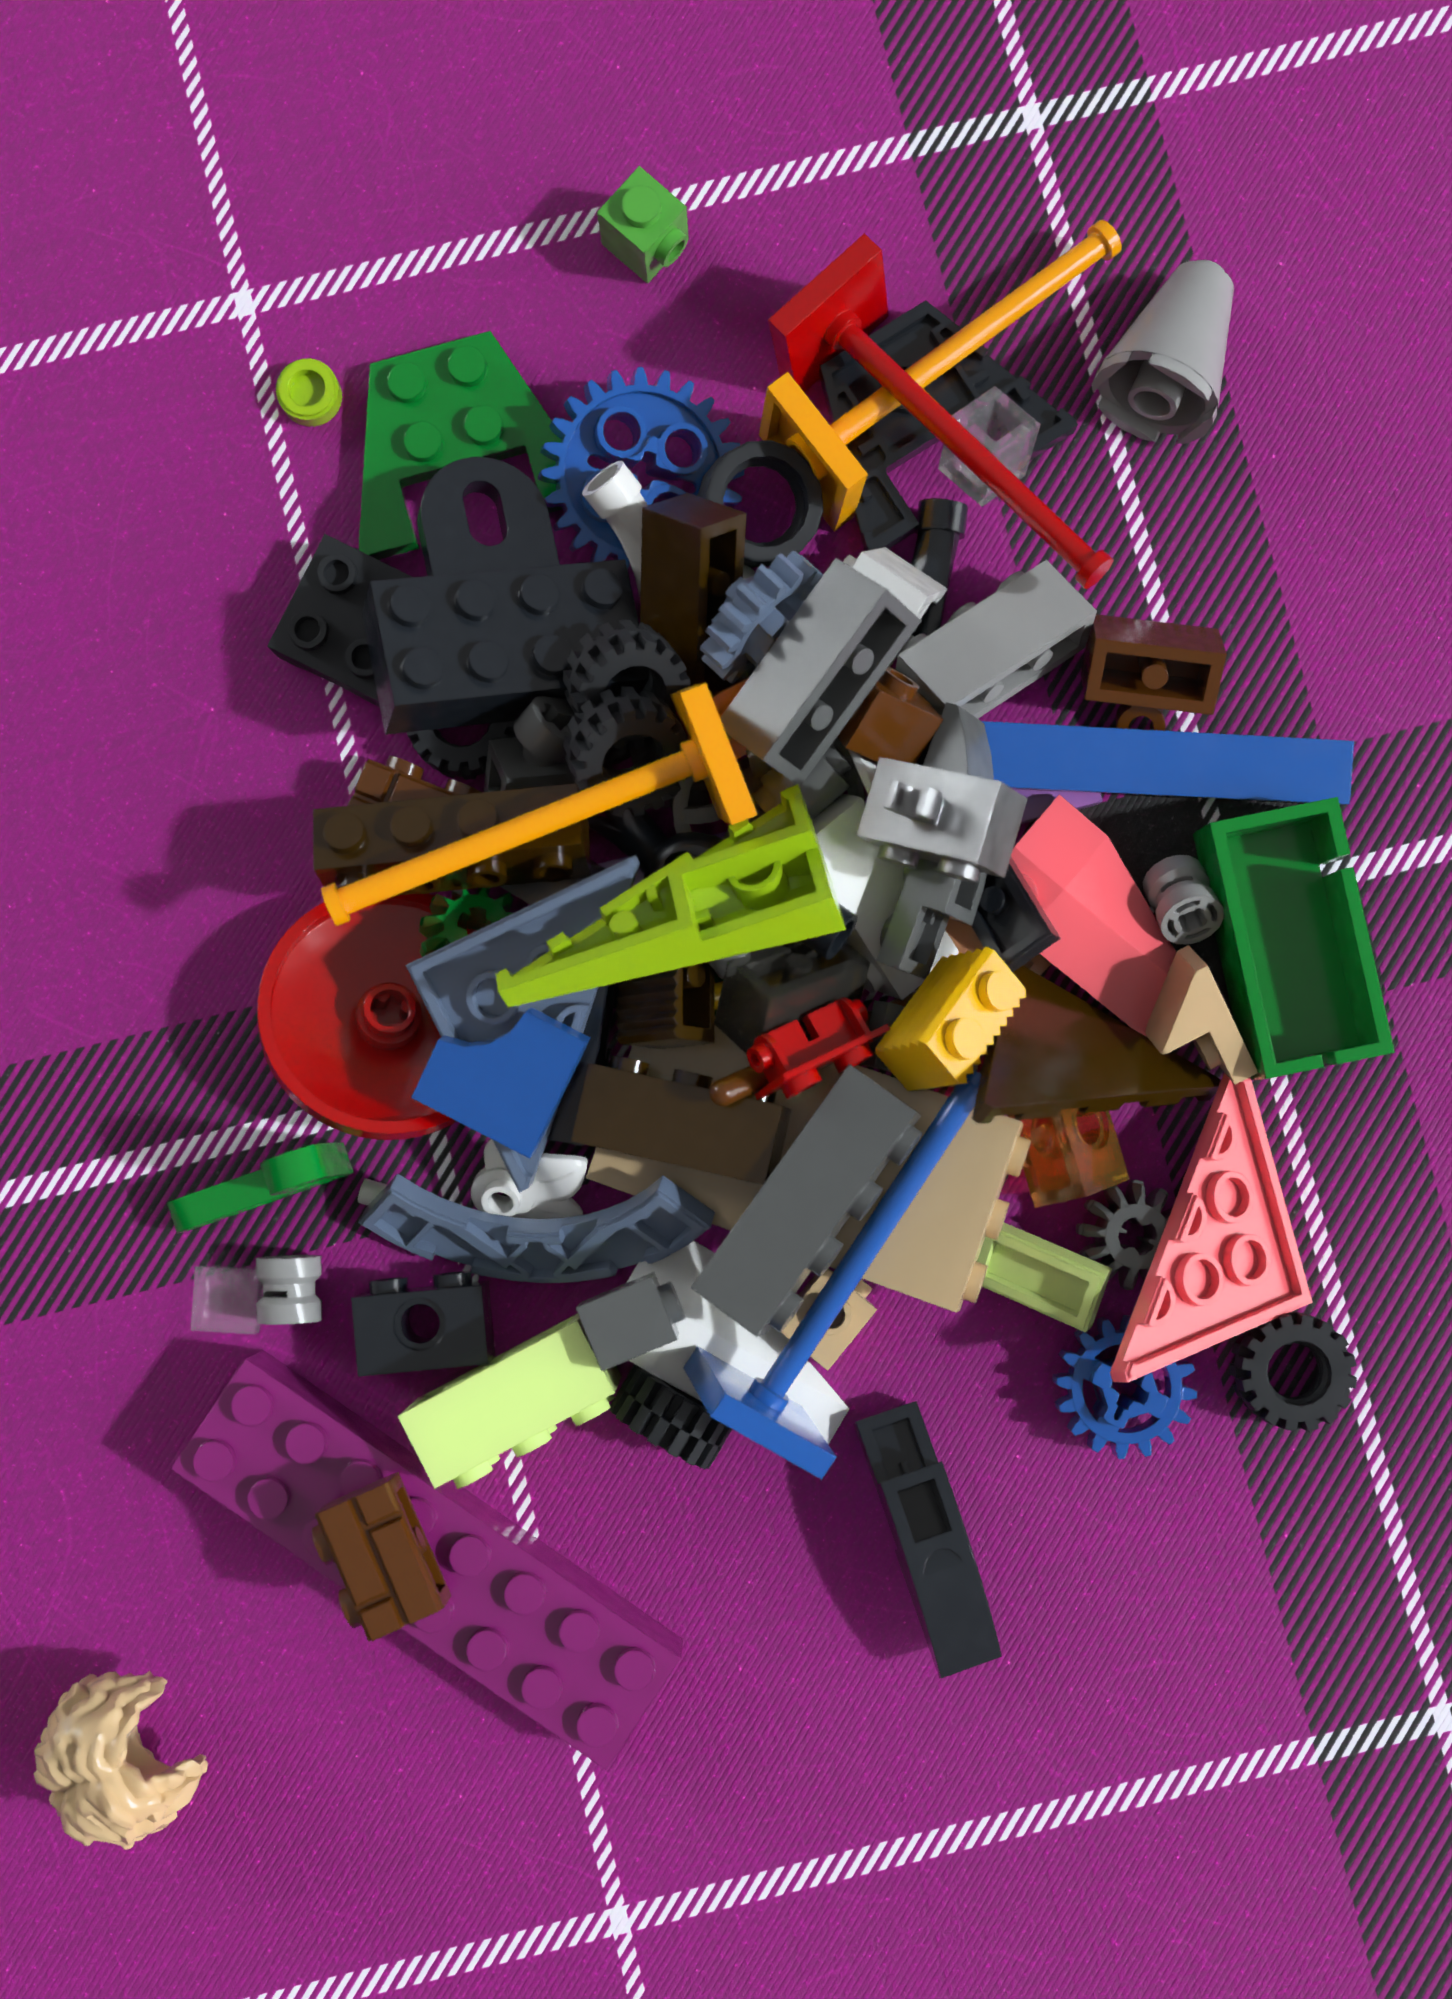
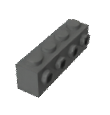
[690,1064,923,1337]

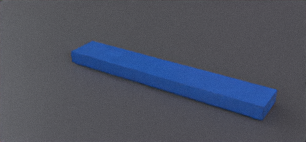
[981,721,1354,805]

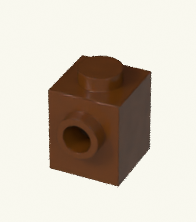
[837,667,944,764]

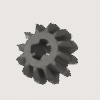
[1076,1180,1172,1290]

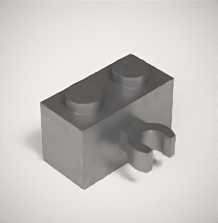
[857,757,1028,883]

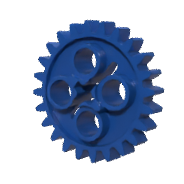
[538,367,745,569]

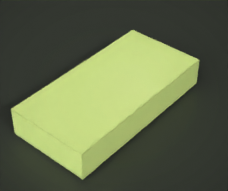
[977,1222,1112,1332]

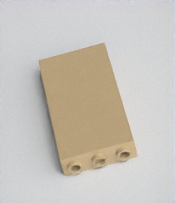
[586,1016,1031,1313]

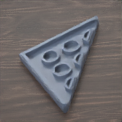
[406,855,640,1192]

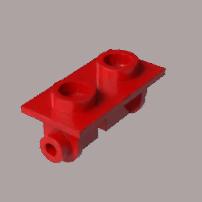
[747,997,891,1101]

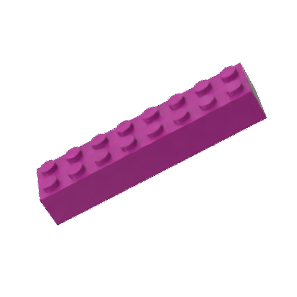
[170,1350,683,1770]

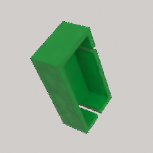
[1193,797,1395,1080]

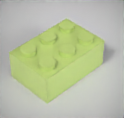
[398,1313,622,1489]

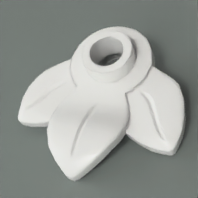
[471,1139,588,1219]

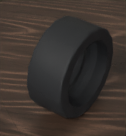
[697,440,823,567]

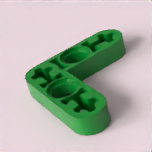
[167,1142,354,1234]

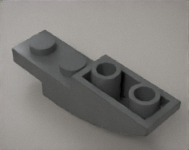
[876,702,994,979]

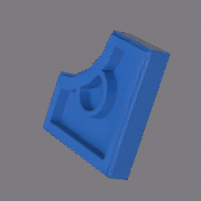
[411,1007,591,1159]

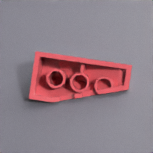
[1011,794,1176,1037]

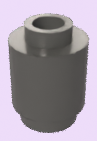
[752,744,852,820]

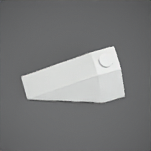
[627,1241,849,1445]

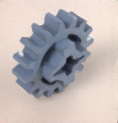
[700,551,823,684]

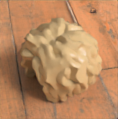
[34,1671,208,1850]

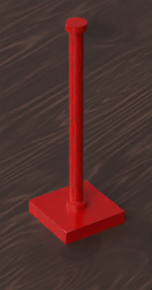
[768,233,1113,589]

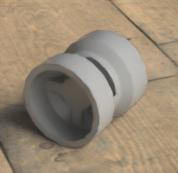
[1143,855,1224,945]
[256,1255,322,1325]

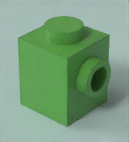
[597,166,689,284]

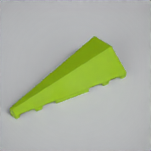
[495,784,846,1008]

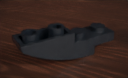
[854,1401,1002,1679]

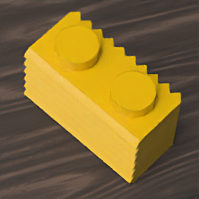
[875,946,1026,1091]

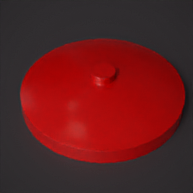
[257,893,477,1140]

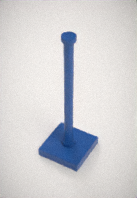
[683,1070,981,1479]

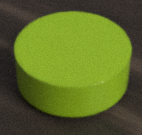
[276,358,342,427]

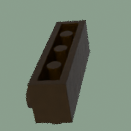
[313,783,591,896]

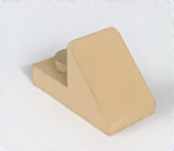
[1146,945,1258,1085]

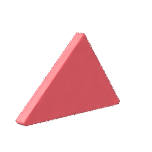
[1110,1073,1313,1383]

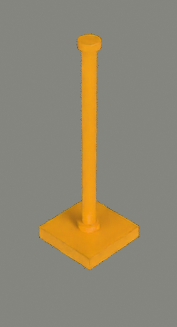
[759,220,1122,532]
[321,683,758,926]

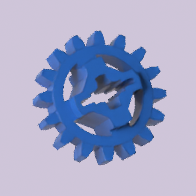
[1052,1315,1197,1459]

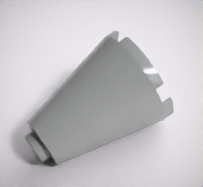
[1092,260,1234,444]

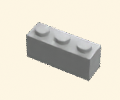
[896,560,1097,719]

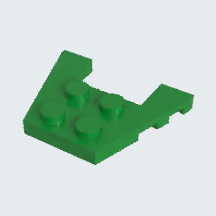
[359,331,562,560]

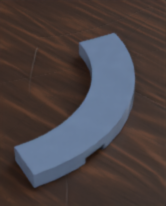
[358,1174,715,1283]

